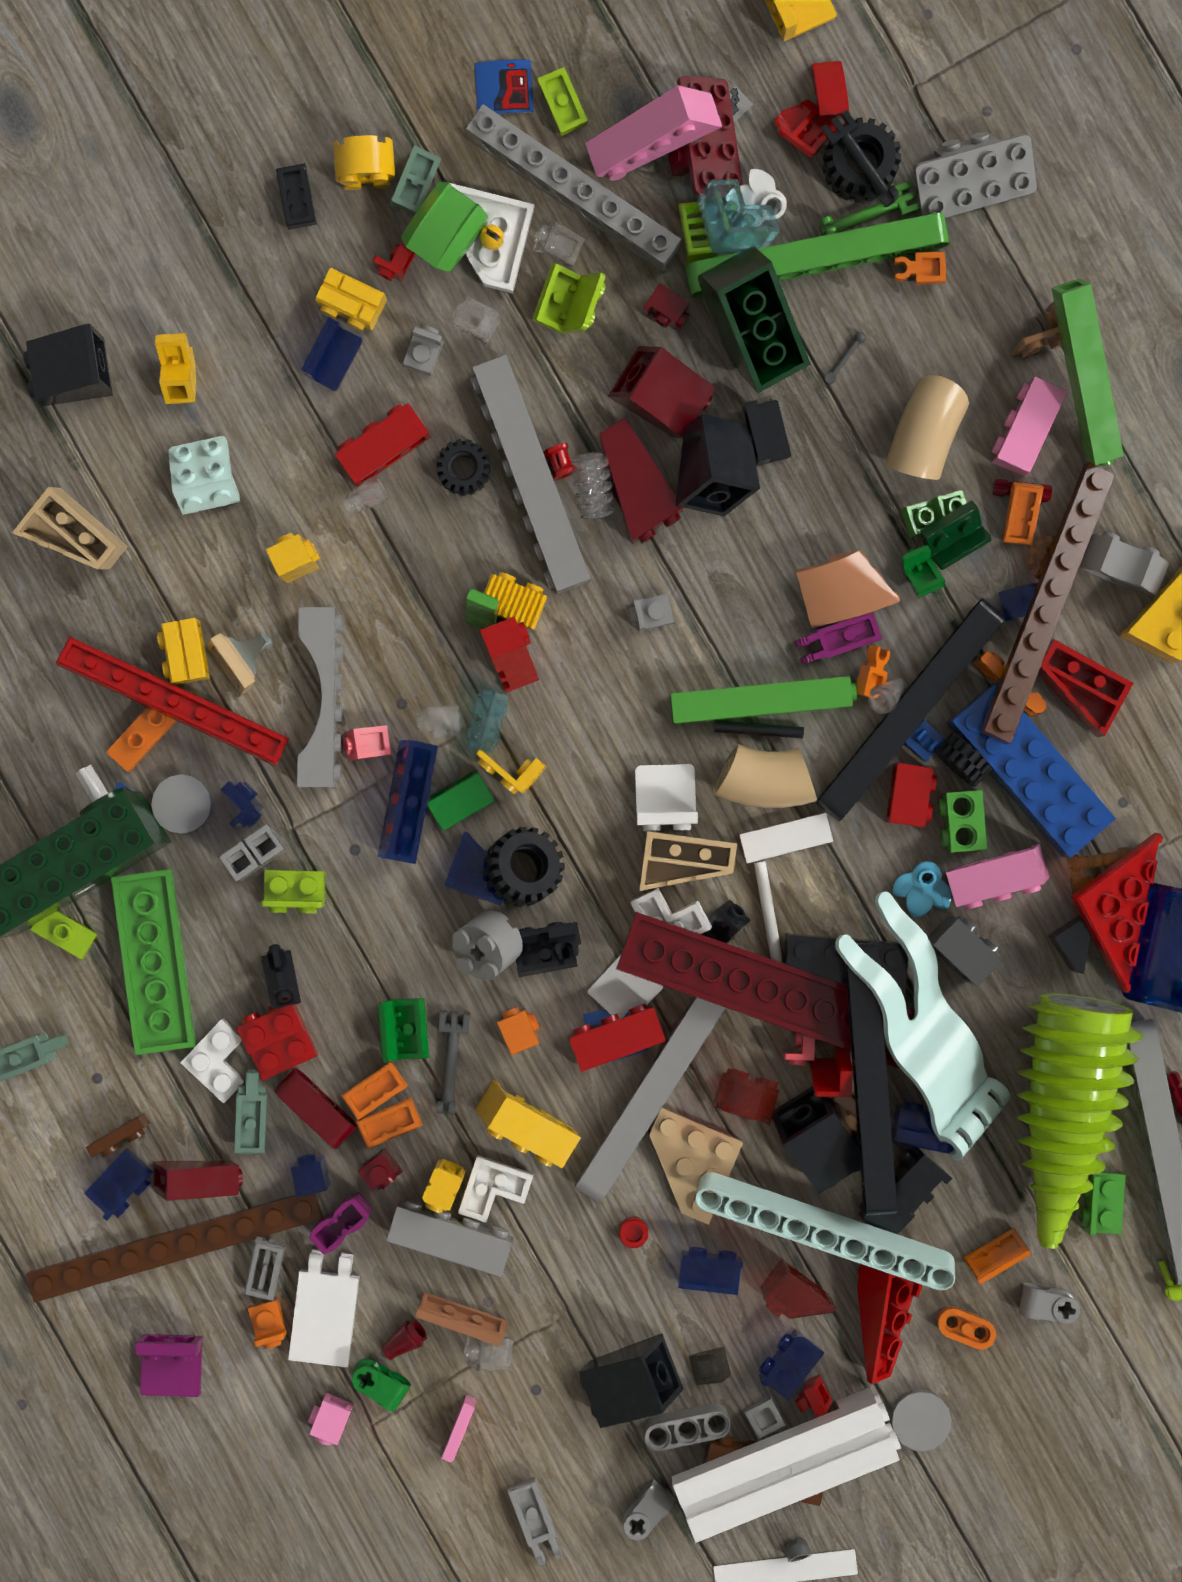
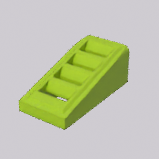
[678,200,717,264]

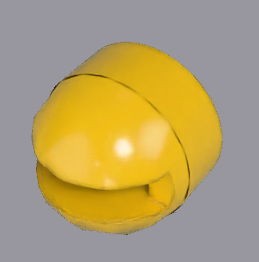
[480,224,504,251]

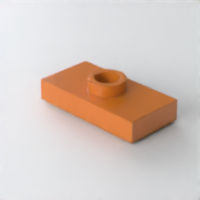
[1001,481,1044,546]
[341,1061,408,1120]
[356,1097,423,1149]
[963,1227,1031,1285]

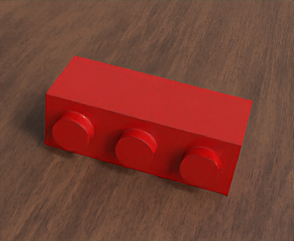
[335,403,431,488]
[569,1003,666,1072]

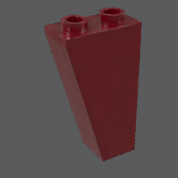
[599,417,683,544]

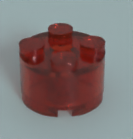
[712,1068,780,1125]

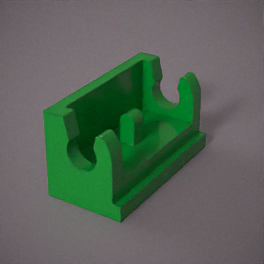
[426,769,495,831]

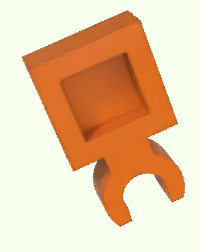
[893,251,946,285]
[856,645,890,701]

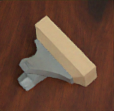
[207,633,273,696]

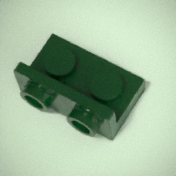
[921,500,992,570]

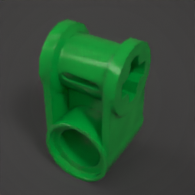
[352,1358,411,1412]

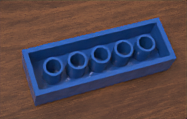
[946,682,1116,858]

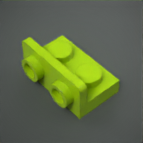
[261,870,326,913]

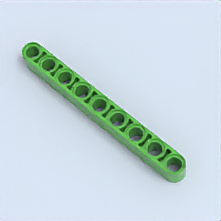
[685,213,950,297]

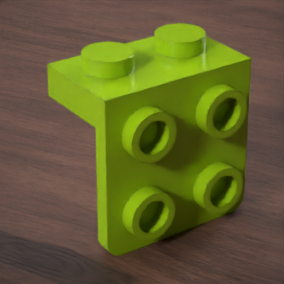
[532,263,605,334]

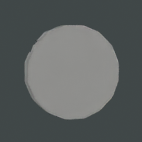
[151,774,213,834]
[890,1389,952,1451]

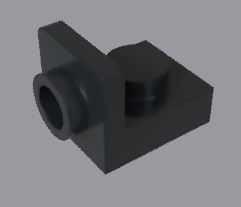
[701,900,750,944]

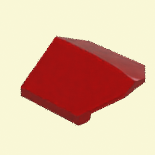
[774,99,836,158]

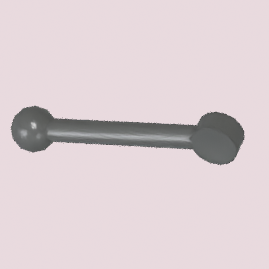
[824,332,866,385]

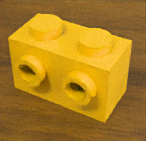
[266,533,321,583]

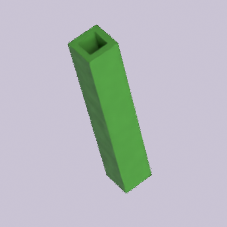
[1051,278,1124,466]
[670,676,857,725]

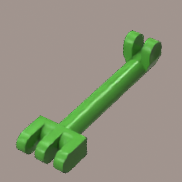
[820,181,920,236]

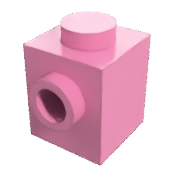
[308,1393,354,1445]

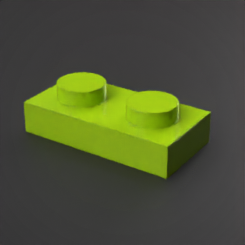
[537,67,588,137]

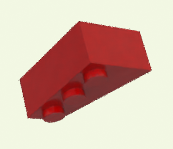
[480,617,539,693]

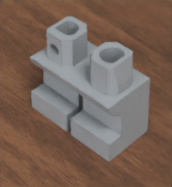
[219,824,288,882]

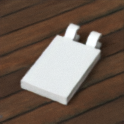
[288,1249,360,1368]

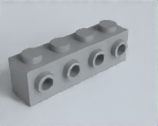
[386,1199,513,1277]

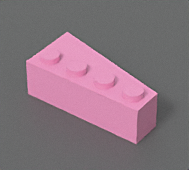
[585,85,722,181]

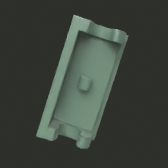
[388,145,441,217]

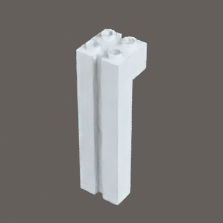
[672,1388,901,1543]

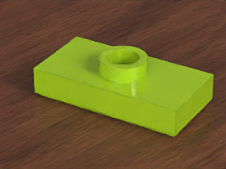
[30,911,98,960]

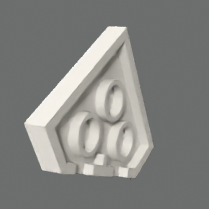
[450,183,535,294]

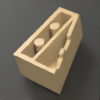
[12,487,128,570]
[639,831,737,891]

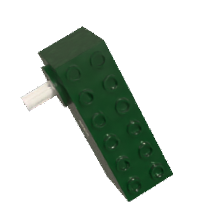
[0,765,172,938]

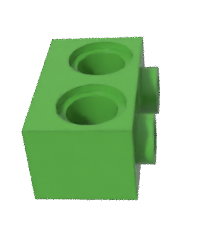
[938,790,987,853]

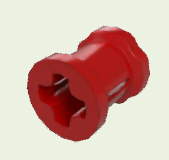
[543,443,578,481]

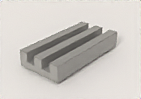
[244,1236,286,1301]

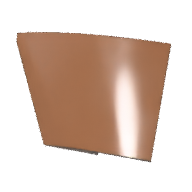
[796,549,900,628]

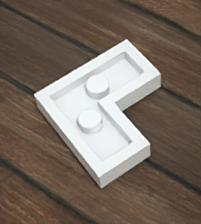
[630,888,712,934]
[181,1018,245,1103]
[458,1155,534,1223]

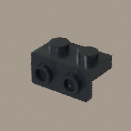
[516,922,578,977]

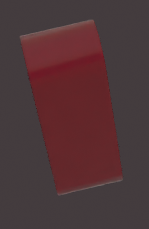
[274,1068,357,1149]

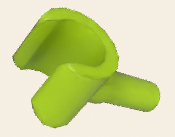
[1158,1259,1182,1301]

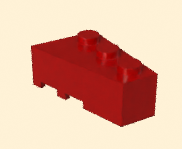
[1038,639,1134,737]

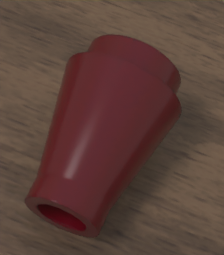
[381,1319,427,1360]

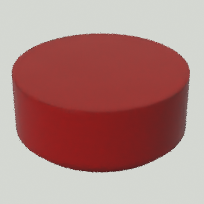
[618,1216,648,1248]

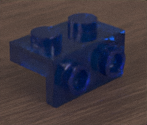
[220,781,264,828]
[84,1148,153,1221]
[678,1247,743,1295]

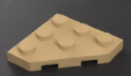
[649,1107,743,1225]

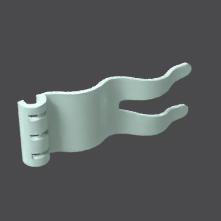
[835,892,1011,1160]

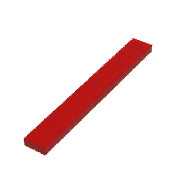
[56,636,289,767]

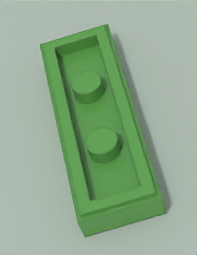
[465,589,499,629]

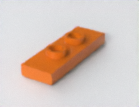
[106,707,177,773]

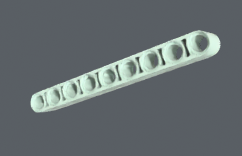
[695,1172,955,1290]

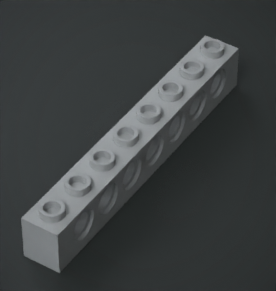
[466,104,681,273]

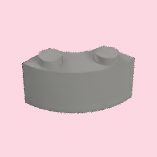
[1079,531,1169,596]

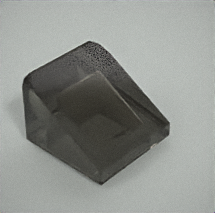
[689,1347,731,1385]

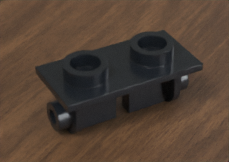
[261,944,301,1009]

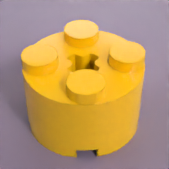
[333,135,395,190]

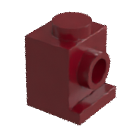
[642,283,690,330]
[358,1148,403,1191]

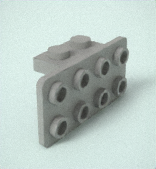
[914,132,1037,218]

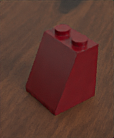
[608,346,716,438]

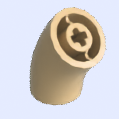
[885,375,969,480]
[713,744,817,808]

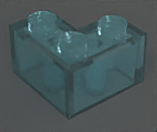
[698,179,780,253]

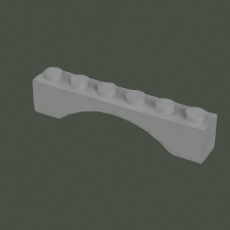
[297,607,343,788]

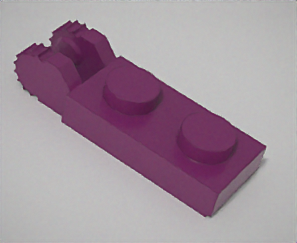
[794,612,882,665]

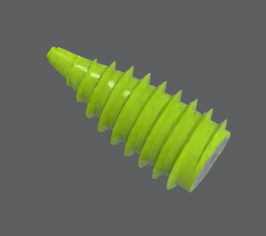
[1016,993,1143,1249]

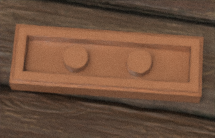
[415,1292,508,1347]

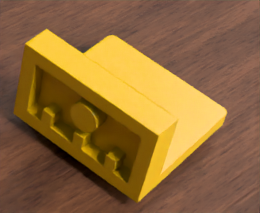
[764,0,837,42]
[476,749,547,794]

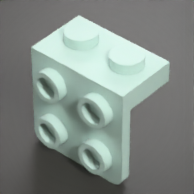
[168,436,240,515]

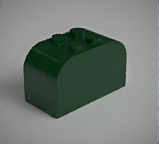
[698,246,811,393]

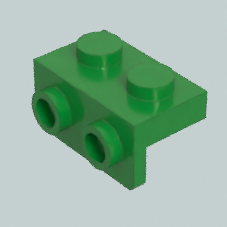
[377,998,429,1062]

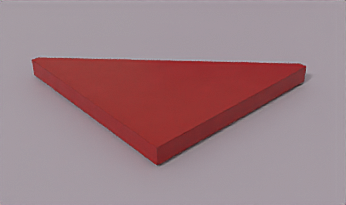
[1071,833,1163,993]

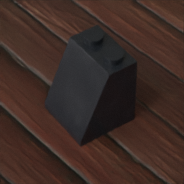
[24,323,113,406]
[676,414,760,516]
[770,1086,860,1194]
[579,1334,683,1428]

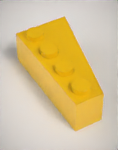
[1119,566,1182,663]

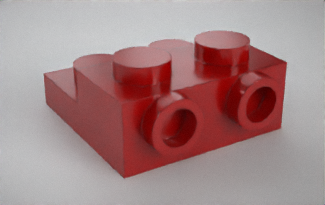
[236,1004,318,1081]

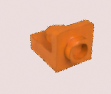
[248,1298,288,1349]

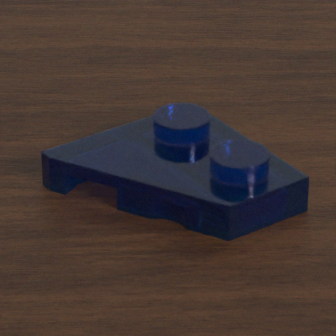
[445,831,504,906]

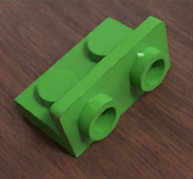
[1079,1171,1125,1235]

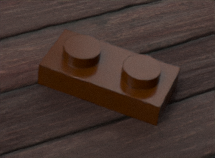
[86,1113,150,1158]

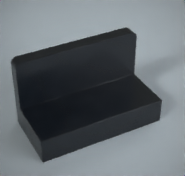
[743,400,791,466]

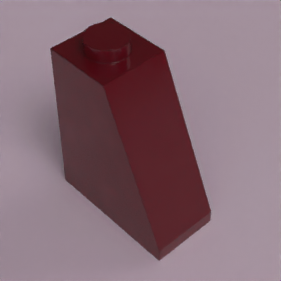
[153,1161,243,1201]

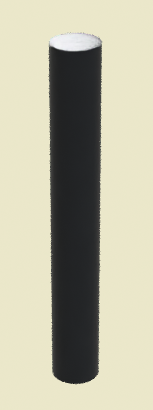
[714,720,804,739]

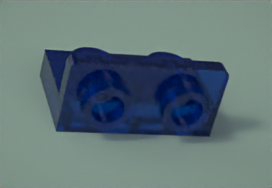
[759,1329,824,1400]

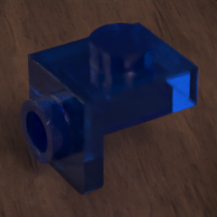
[999,583,1038,621]

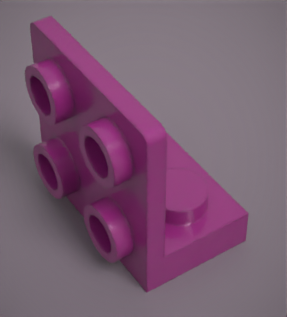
[135,1334,203,1397]

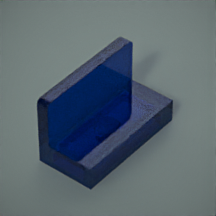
[301,317,363,391]

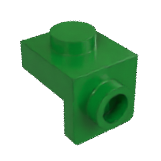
[901,545,945,599]

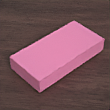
[441,1395,476,1463]

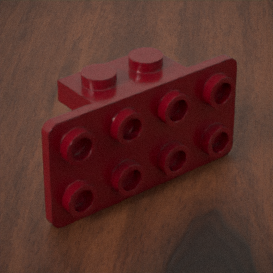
[668,76,743,197]

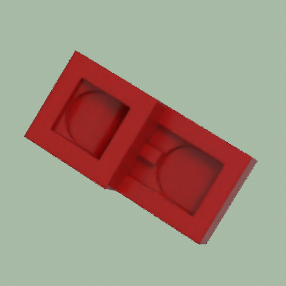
[811,61,849,120]

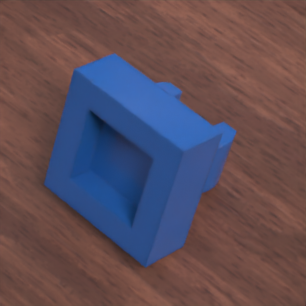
[904,720,946,762]

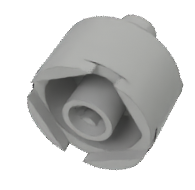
[452,910,523,980]

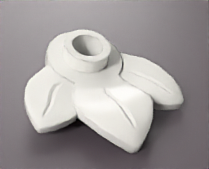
[728,169,787,230]

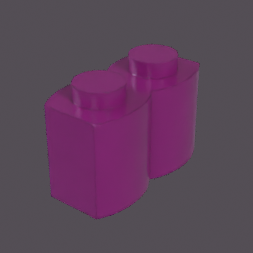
[309,1192,373,1254]

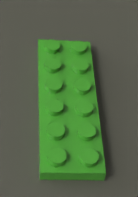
[111,869,196,1055]

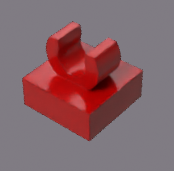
[795,1374,833,1417]

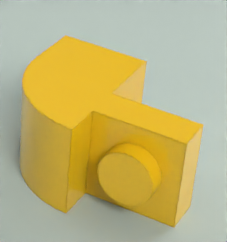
[155,333,196,404]

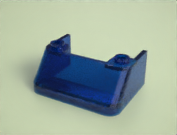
[1122,883,1182,1013]

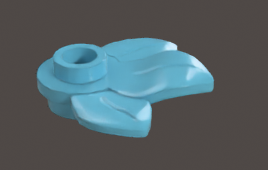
[892,861,951,918]

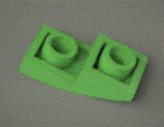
[901,490,966,538]

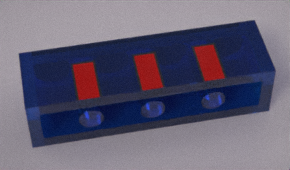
[377,740,438,864]

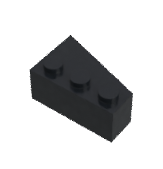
[858,1145,953,1234]

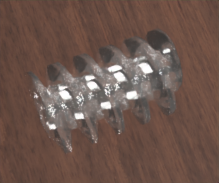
[570,452,615,519]

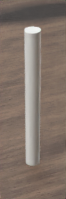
[754,861,784,963]

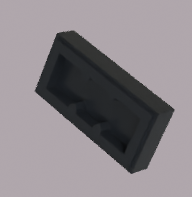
[276,163,317,230]

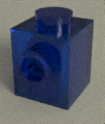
[290,1154,331,1197]

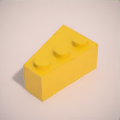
[475,1080,581,1168]

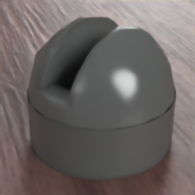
[785,1537,811,1562]

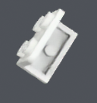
[635,764,698,831]

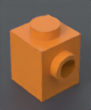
[497,1006,540,1056]

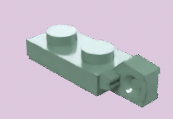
[0,1033,70,1082]
[234,1069,267,1154]

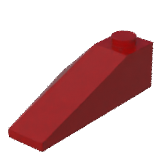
[857,1259,923,1384]

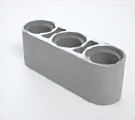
[644,1403,730,1451]

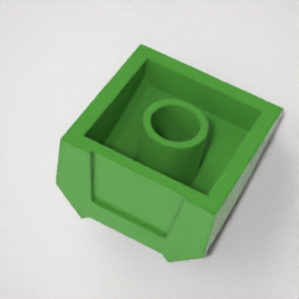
[401,181,488,272]

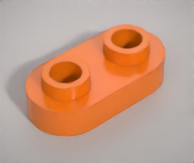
[936,1306,996,1350]

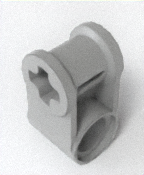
[1019,1282,1080,1324]
[623,1479,676,1541]

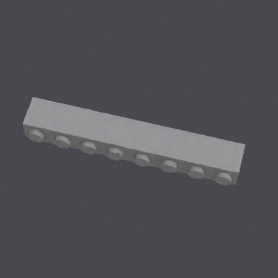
[470,355,591,594]

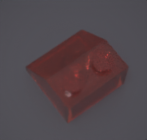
[760,1258,836,1319]

